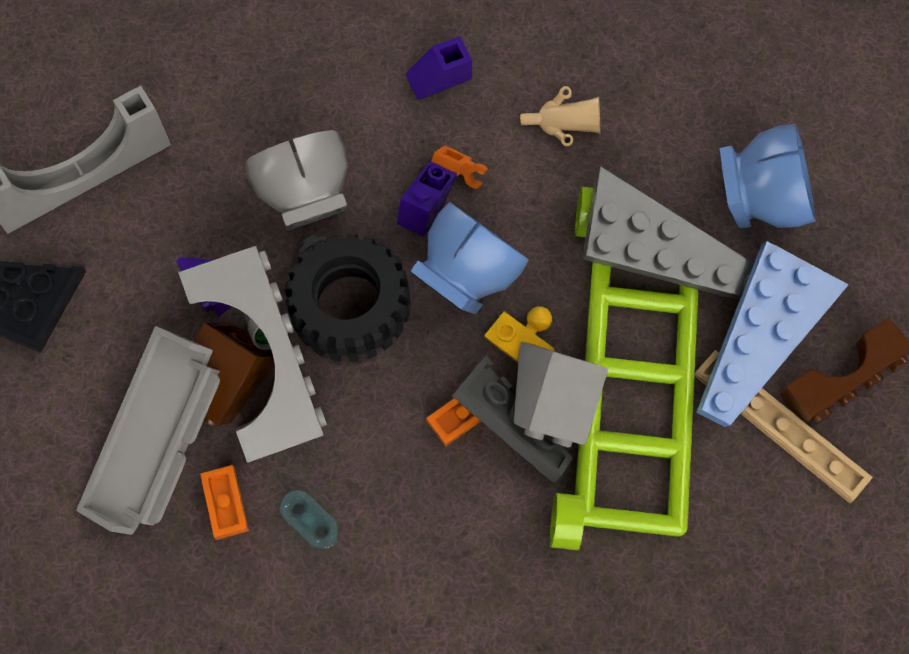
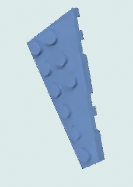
[696,241,849,427]

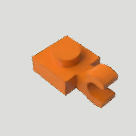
[431,145,488,189]

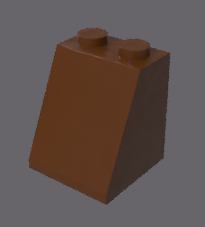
[193,322,275,426]

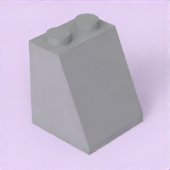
[513,342,609,448]

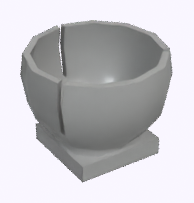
[244,130,349,231]

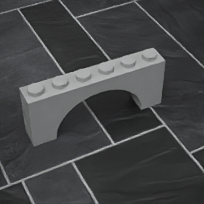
[0,86,171,234]
[178,246,327,463]

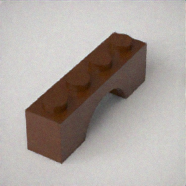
[780,317,909,425]

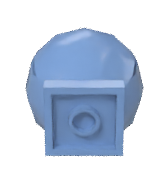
[719,124,816,228]
[411,202,529,314]

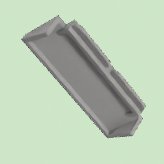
[76,326,220,535]

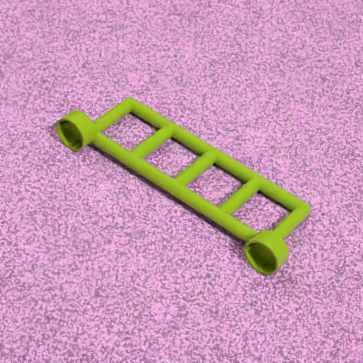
[550,186,698,551]

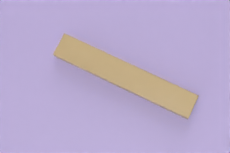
[695,350,873,504]

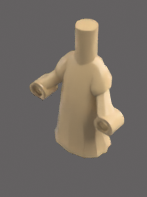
[520,86,600,147]

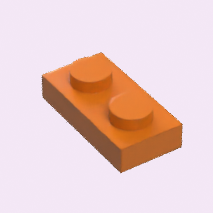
[426,398,481,447]
[200,465,249,540]

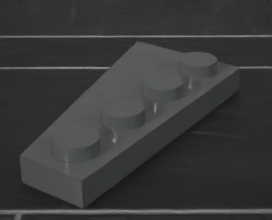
[452,355,573,483]

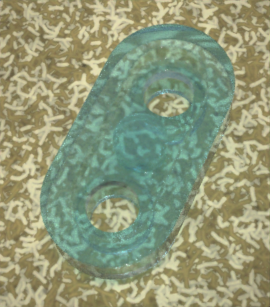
[280,490,339,549]

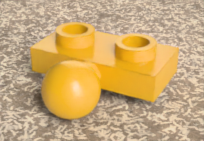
[484,306,555,363]

